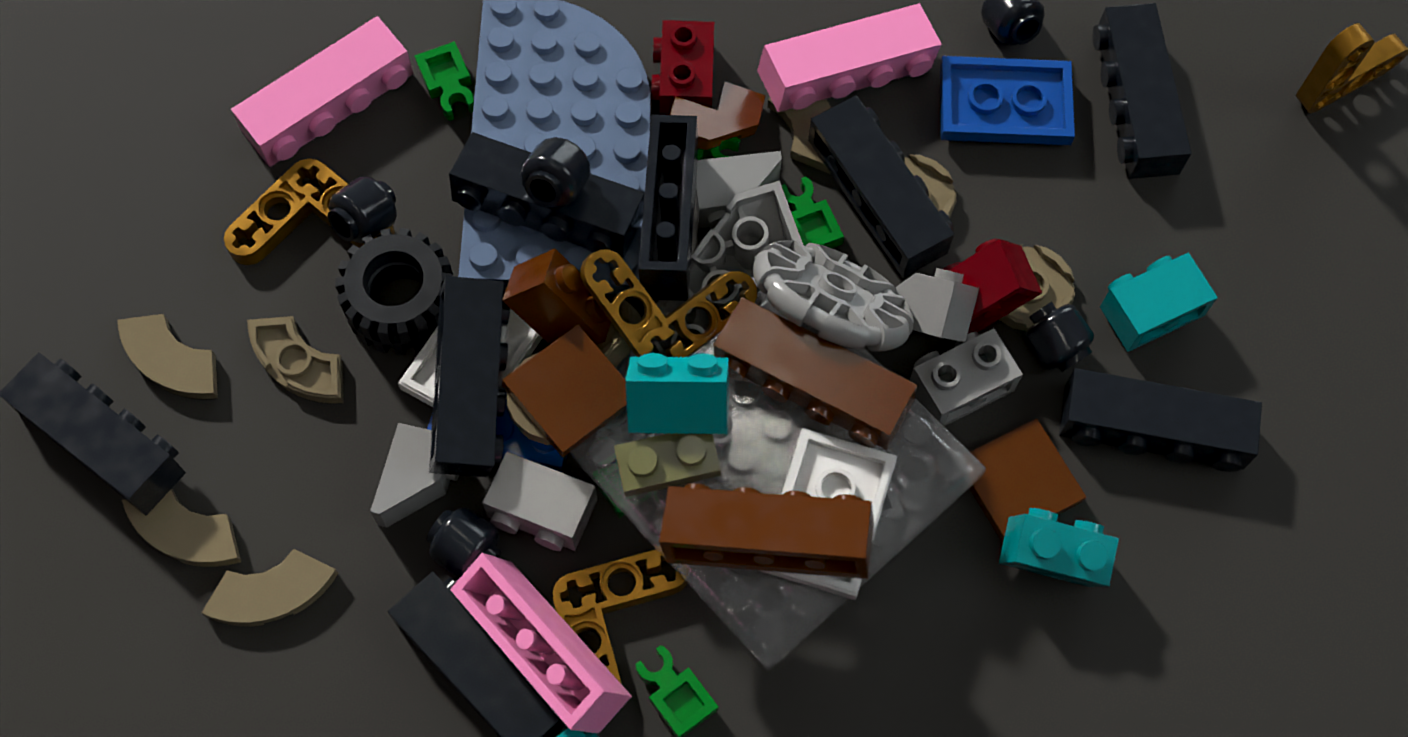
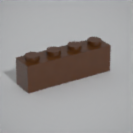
[713,297,917,450]
[659,483,874,579]

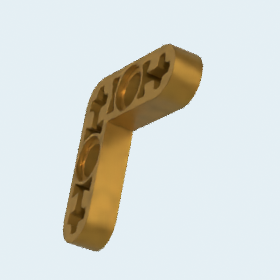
[1296,23,1408,113]
[224,159,395,265]
[580,250,757,357]
[553,548,690,683]

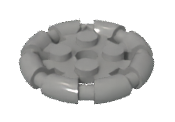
[753,240,914,351]

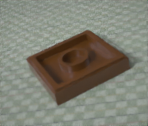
[502,325,627,458]
[955,418,1087,543]

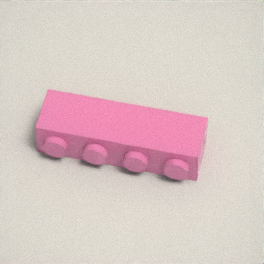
[757,3,942,112]
[231,16,413,167]
[450,553,632,734]

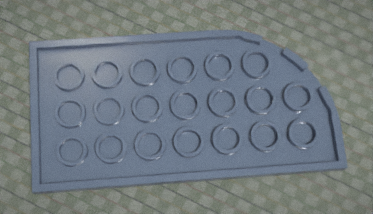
[458,0,650,294]

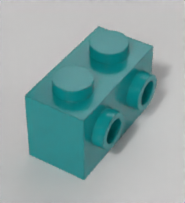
[1100,252,1218,352]
[626,353,729,434]
[999,508,1119,587]

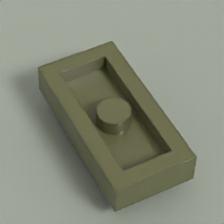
[614,433,722,497]

